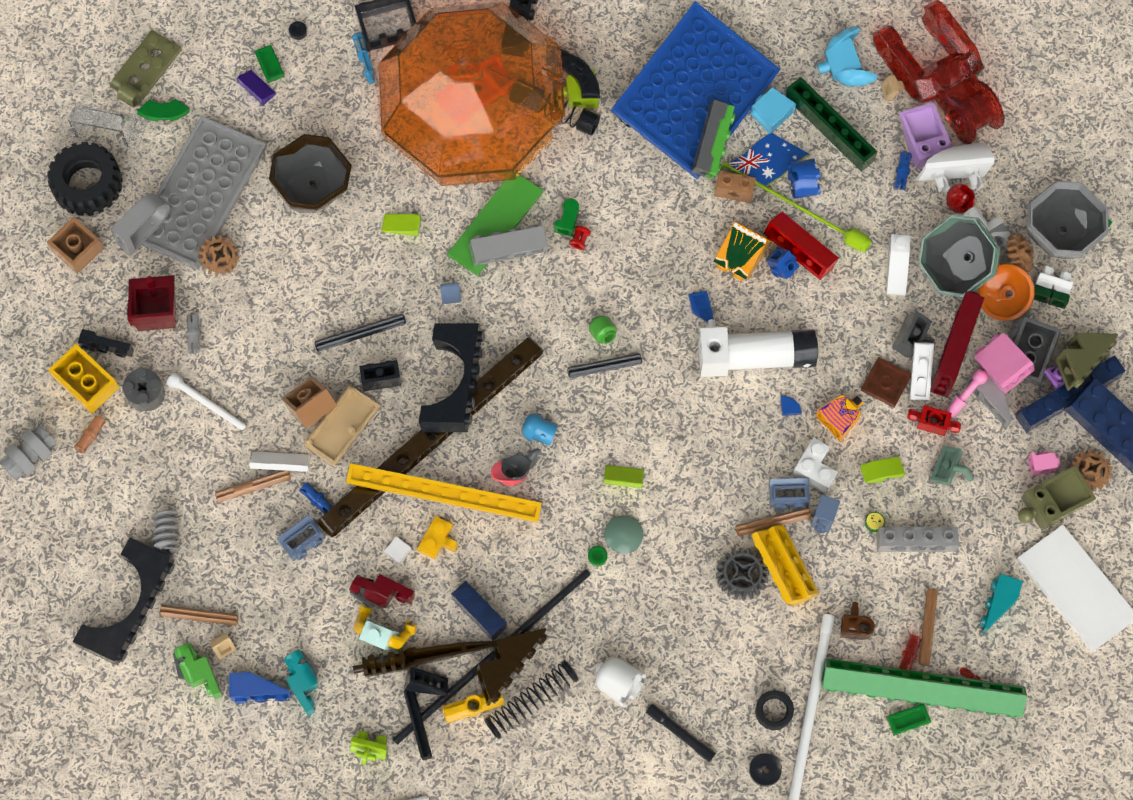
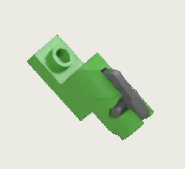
[173,643,223,699]

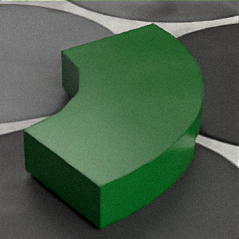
[137,99,190,122]

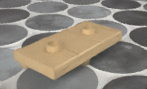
[304,385,381,467]

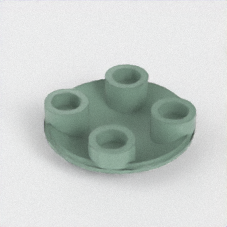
[604,516,643,553]

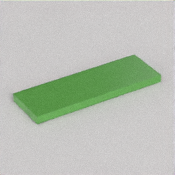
[447,171,543,276]

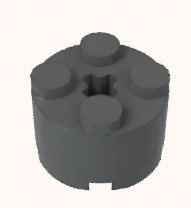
[122,367,165,412]

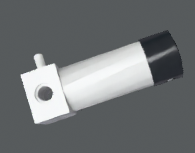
[698,319,818,377]

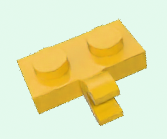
[417,516,458,560]

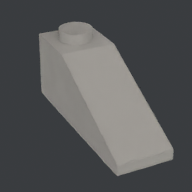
[967,376,1012,428]

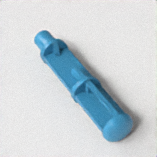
[352,33,375,84]

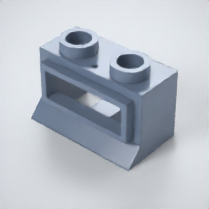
[768,478,810,510]
[277,515,325,561]

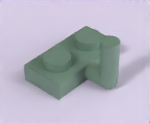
[930,445,974,486]

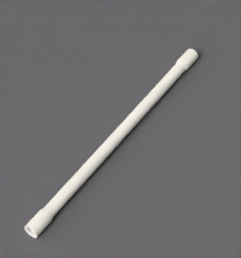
[788,614,835,800]

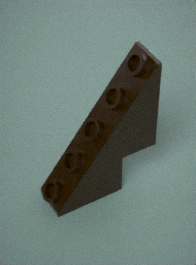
[476,628,548,706]

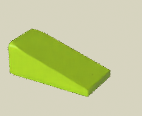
[381,214,421,237]

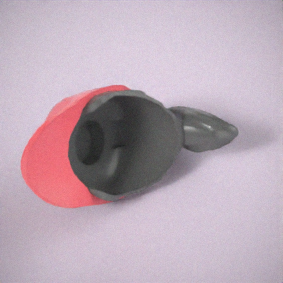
[491,448,540,486]

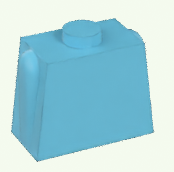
[750,87,796,134]

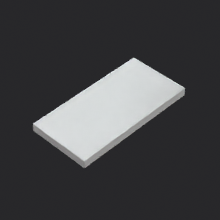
[1016,525,1133,652]

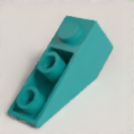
[980,574,1023,634]

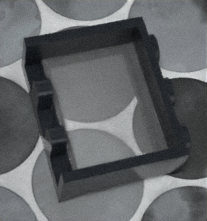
[355,0,420,51]

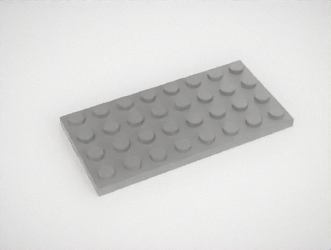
[142,116,267,270]

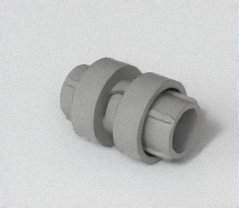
[0,426,56,480]

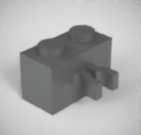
[892,311,935,358]

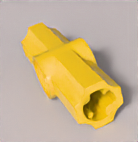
[442,692,505,724]

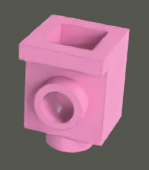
[1028,451,1060,476]

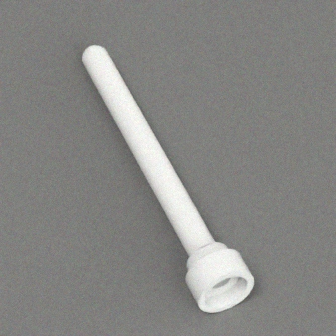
[166,372,246,430]

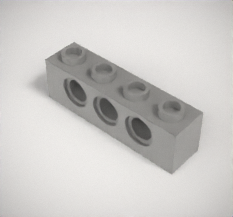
[876,527,959,552]

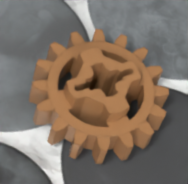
[1006,233,1034,272]
[197,235,239,277]
[1070,449,1113,492]

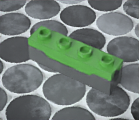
[691,100,735,179]

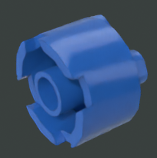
[788,159,821,199]

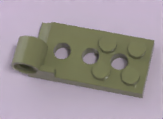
[110,30,182,108]

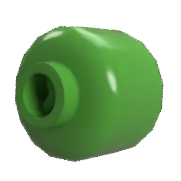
[589,316,617,344]

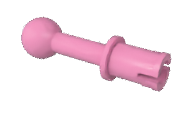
[945,369,988,418]

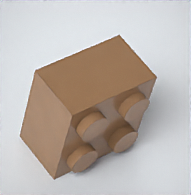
[47,217,104,274]
[281,376,337,429]

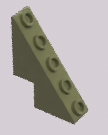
[1055,333,1118,390]

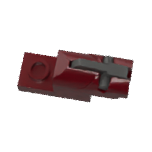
[349,574,415,608]

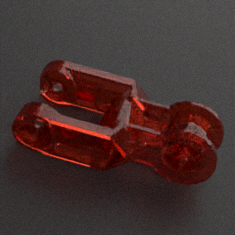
[873,0,1005,144]

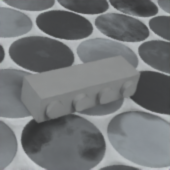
[468,225,548,266]

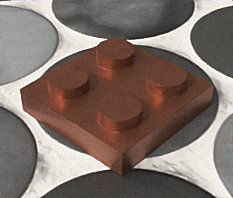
[860,357,911,408]

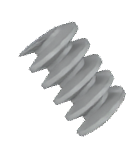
[153,510,178,554]

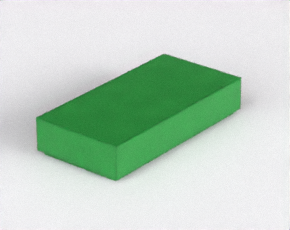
[254,45,285,83]
[886,703,931,736]

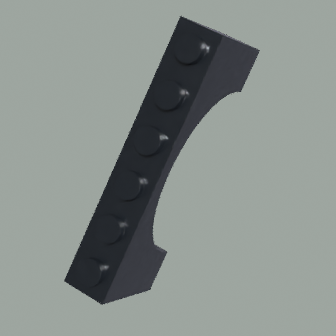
[418,323,485,432]
[73,537,175,666]

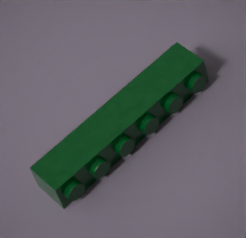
[786,77,877,172]

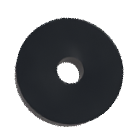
[749,753,782,787]

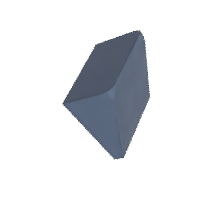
[440,282,461,304]

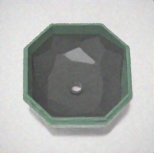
[919,214,1002,298]

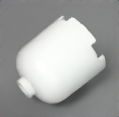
[595,657,646,708]

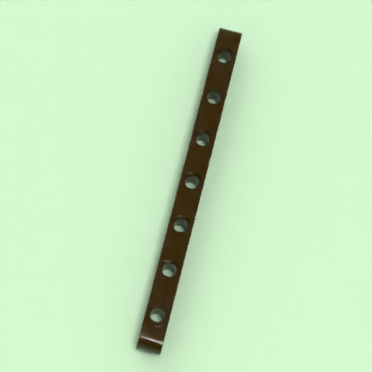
[318,337,544,538]

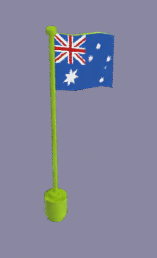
[722,133,872,253]

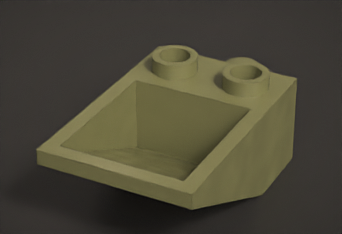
[1018,465,1096,531]

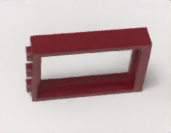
[930,291,985,398]

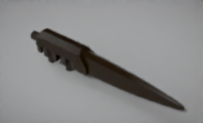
[353,641,495,677]

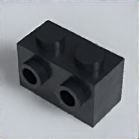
[359,360,402,392]

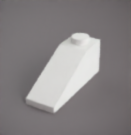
[887,234,910,296]

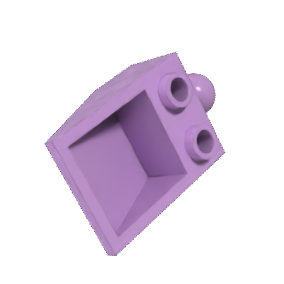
[899,102,953,169]

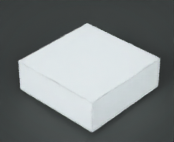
[384,537,412,564]

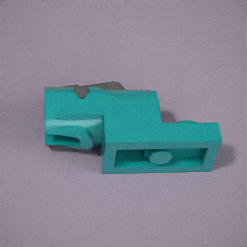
[284,649,319,716]

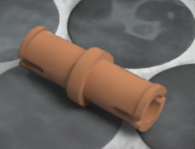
[74,415,106,454]

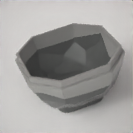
[1027,181,1108,259]

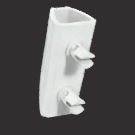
[916,143,994,192]

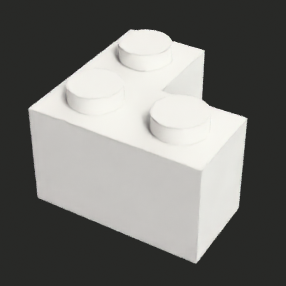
[792,437,838,494]

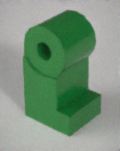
[554,198,579,237]

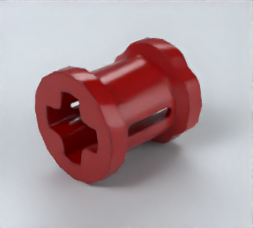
[569,226,591,250]

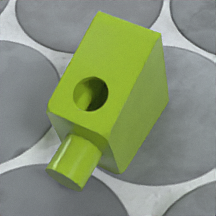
[556,69,599,108]

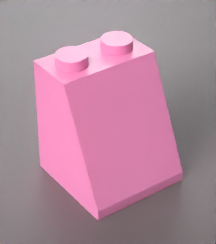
[974,333,1035,395]

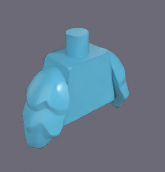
[817,26,878,87]

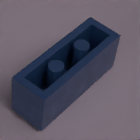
[451,581,507,641]

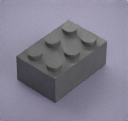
[1014,317,1061,386]

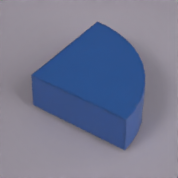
[780,396,802,416]

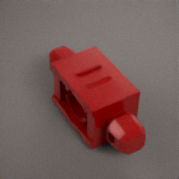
[907,405,962,436]

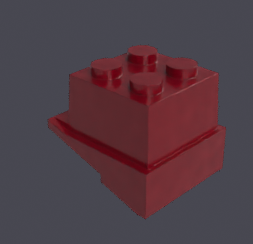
[127,275,176,331]

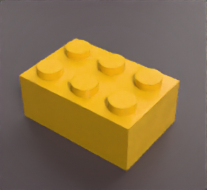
[48,344,119,414]

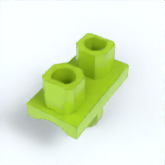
[350,730,387,765]

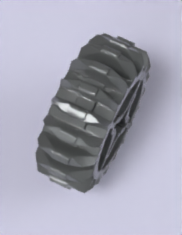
[716,547,769,601]

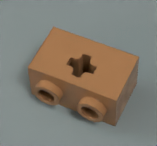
[715,171,756,203]

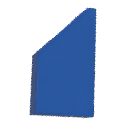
[688,291,714,323]

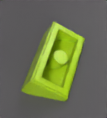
[603,465,644,488]

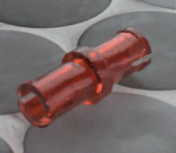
[898,634,922,670]

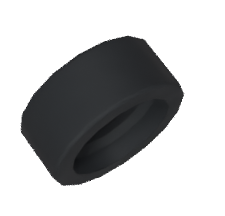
[755,690,794,731]

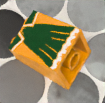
[713,222,772,281]

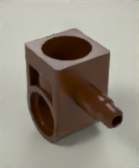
[840,602,875,640]

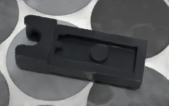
[78,329,134,358]

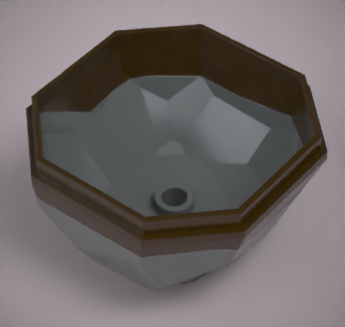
[269,134,352,213]

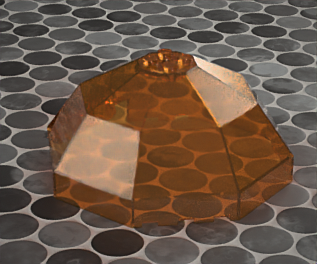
[378,1,565,186]

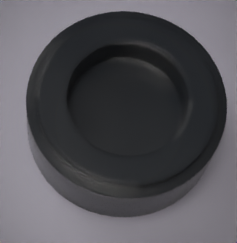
[289,21,307,40]

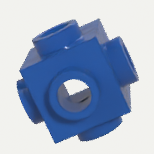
[766,247,799,279]

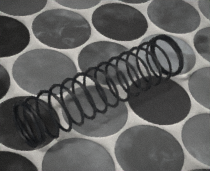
[484,660,579,739]

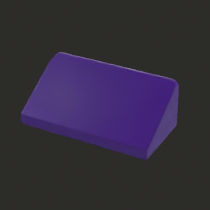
[237,70,276,106]

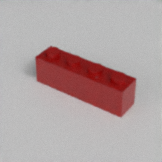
[763,212,839,280]

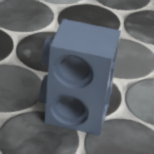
[811,495,840,533]

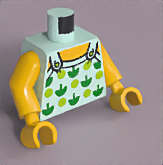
[353,603,417,651]

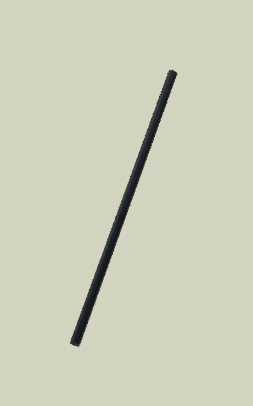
[392,569,591,745]

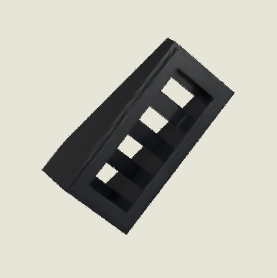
[404,666,448,696]

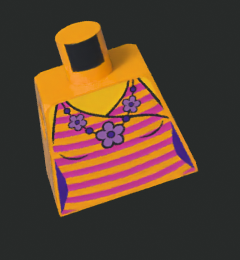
[815,395,863,442]

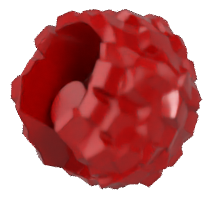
[946,183,975,213]

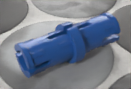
[894,152,912,190]
[299,482,333,514]

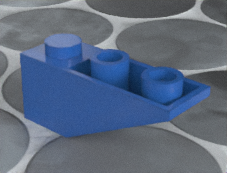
[229,672,292,704]

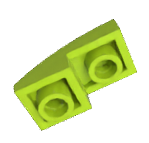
[860,457,905,483]

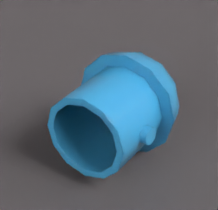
[522,413,558,446]

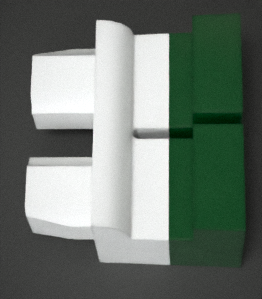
[1034,266,1073,309]

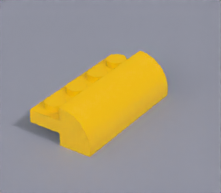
[751,525,819,606]

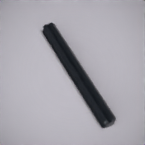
[314,314,406,352]

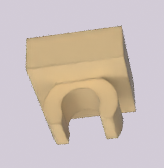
[881,75,905,101]
[209,633,237,660]

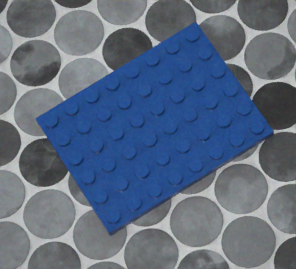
[610,1,781,179]

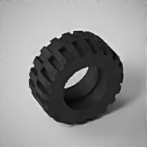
[47,142,123,216]

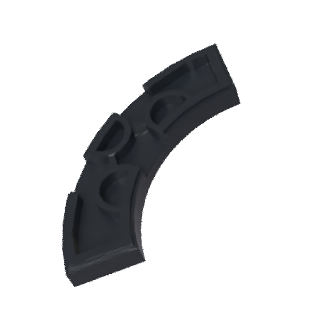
[545,47,600,98]

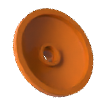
[978,264,1035,321]

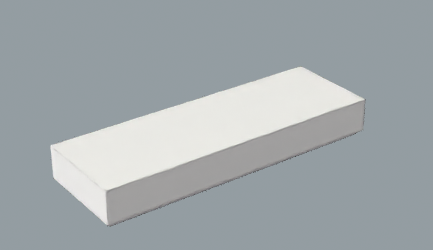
[909,342,934,400]
[250,452,310,471]

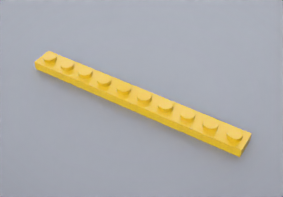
[346,463,542,523]

